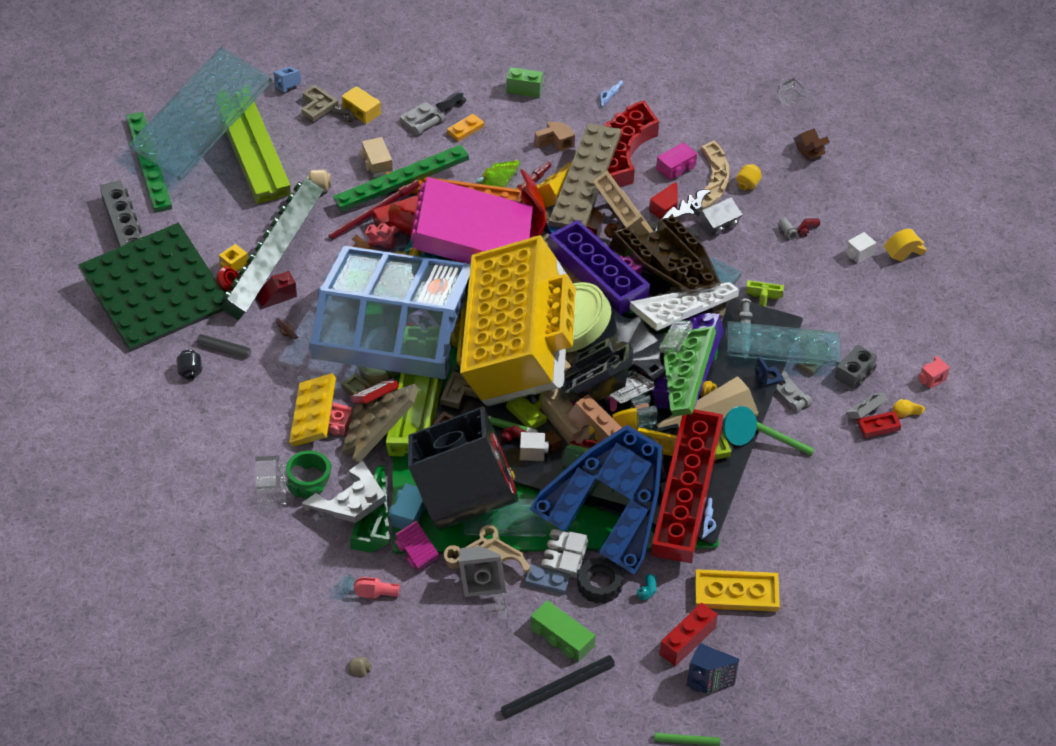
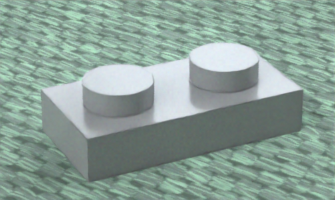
[846,393,888,419]

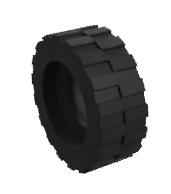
[577,557,623,603]

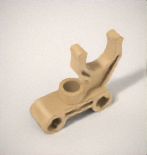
[444,525,531,573]

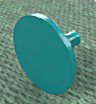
[722,406,757,445]

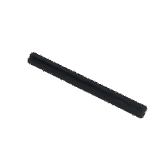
[501,655,615,718]

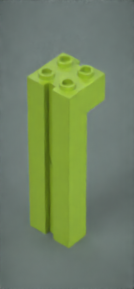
[216,90,291,204]
[386,326,443,456]

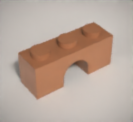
[567,395,622,445]

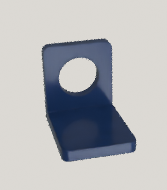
[755,356,783,387]

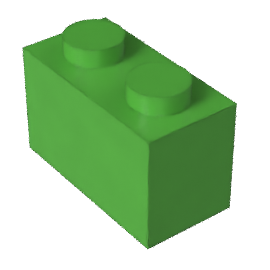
[506,67,543,98]

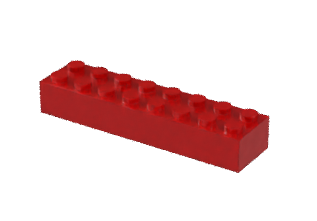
[652,409,723,564]

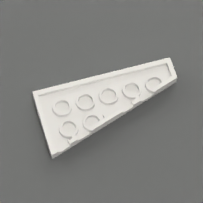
[630,282,739,331]

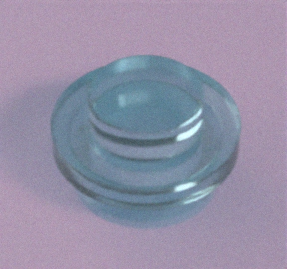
[338,574,355,594]

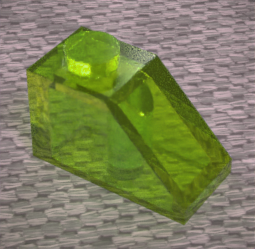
[482,160,521,188]

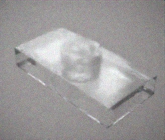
[659,321,693,353]

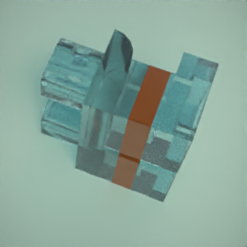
[630,391,658,430]

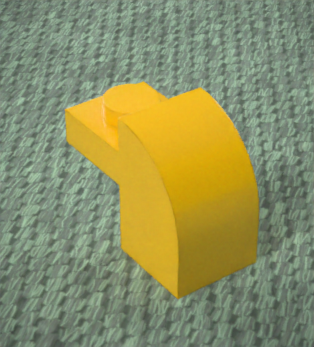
[883,229,927,262]

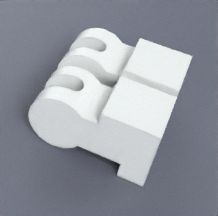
[541,529,588,578]

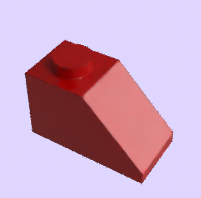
[649,182,678,219]

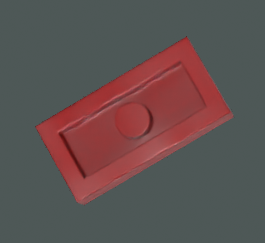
[857,411,902,438]

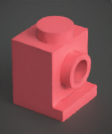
[918,356,950,389]
[328,403,353,436]

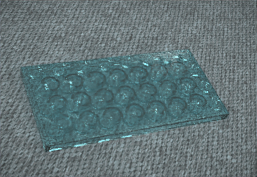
[128,47,272,181]

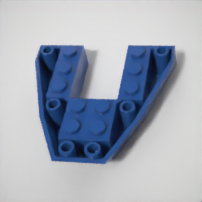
[529,425,662,574]

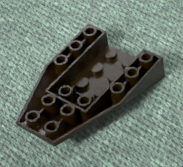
[610,216,721,294]

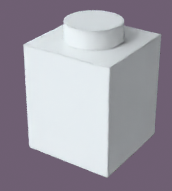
[846,232,876,263]
[520,432,549,461]

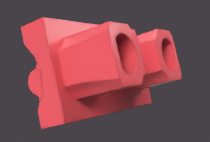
[365,223,399,249]

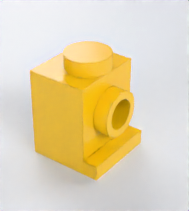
[219,244,249,272]

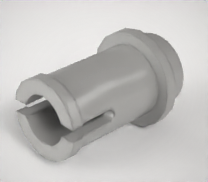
[778,217,798,240]

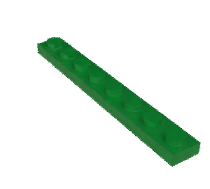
[126,112,172,212]
[333,144,469,212]

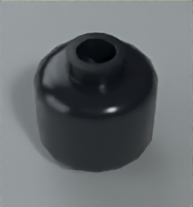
[176,350,203,380]

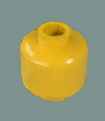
[736,164,762,191]

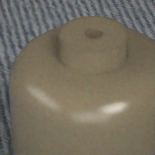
[349,657,372,677]

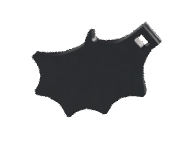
[577,309,667,382]

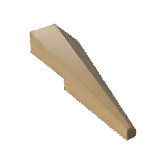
[656,376,758,428]

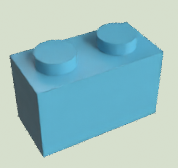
[389,483,426,529]

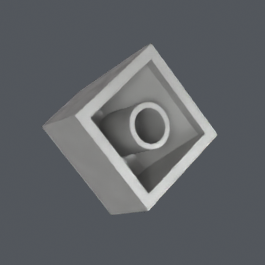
[459,546,506,597]

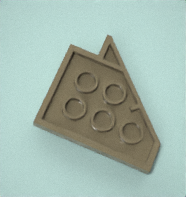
[342,384,418,463]

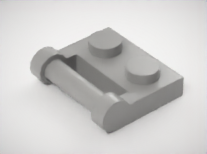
[400,102,446,136]

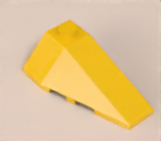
[537,161,572,207]

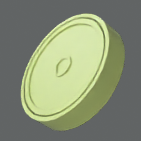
[566,282,611,352]

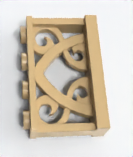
[593,171,654,236]

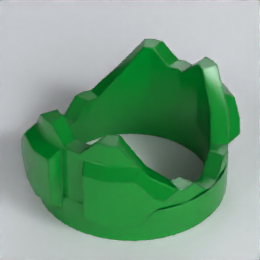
[286,450,332,499]

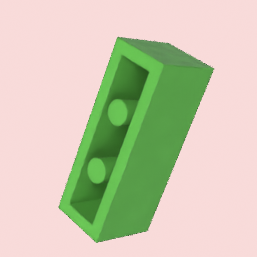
[530,600,596,662]

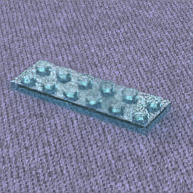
[726,321,841,367]

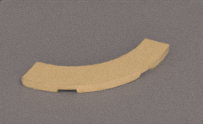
[693,140,729,210]

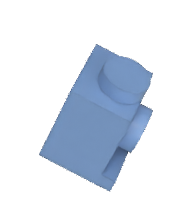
[273,67,301,92]

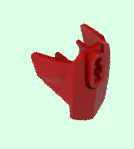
[503,169,547,238]

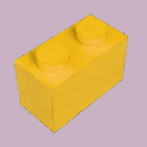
[342,86,381,124]

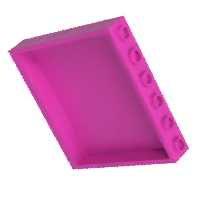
[410,177,533,264]

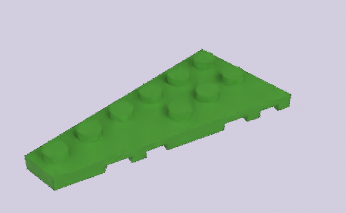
[663,326,716,416]

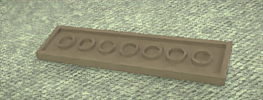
[549,123,621,228]

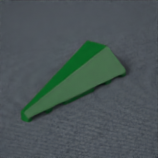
[350,465,390,553]

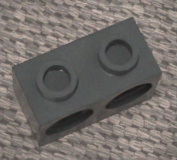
[835,345,877,389]

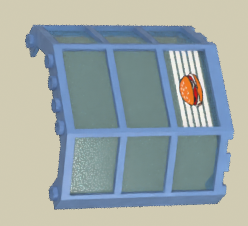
[309,246,471,379]

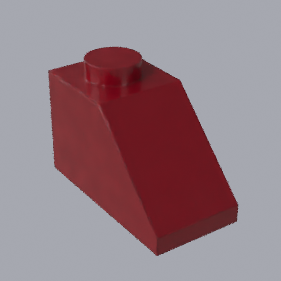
[256,271,297,309]

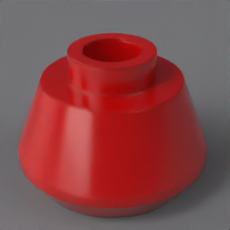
[215,266,239,291]

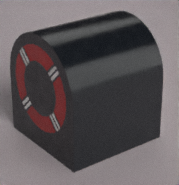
[408,406,518,531]

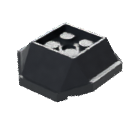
[560,338,633,402]

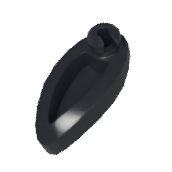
[436,92,466,112]

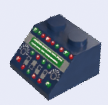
[687,643,740,694]

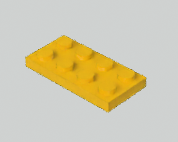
[289,373,336,447]
[695,569,780,612]

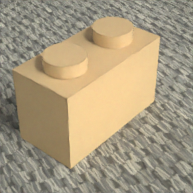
[360,137,393,177]

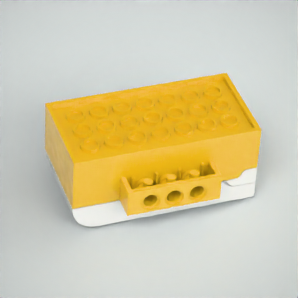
[456,235,576,406]

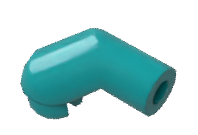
[636,574,657,600]

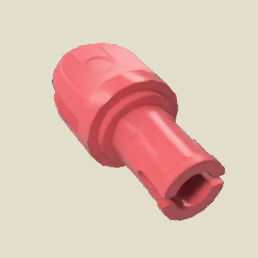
[354,577,400,599]

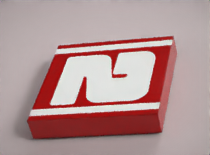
[350,380,399,404]

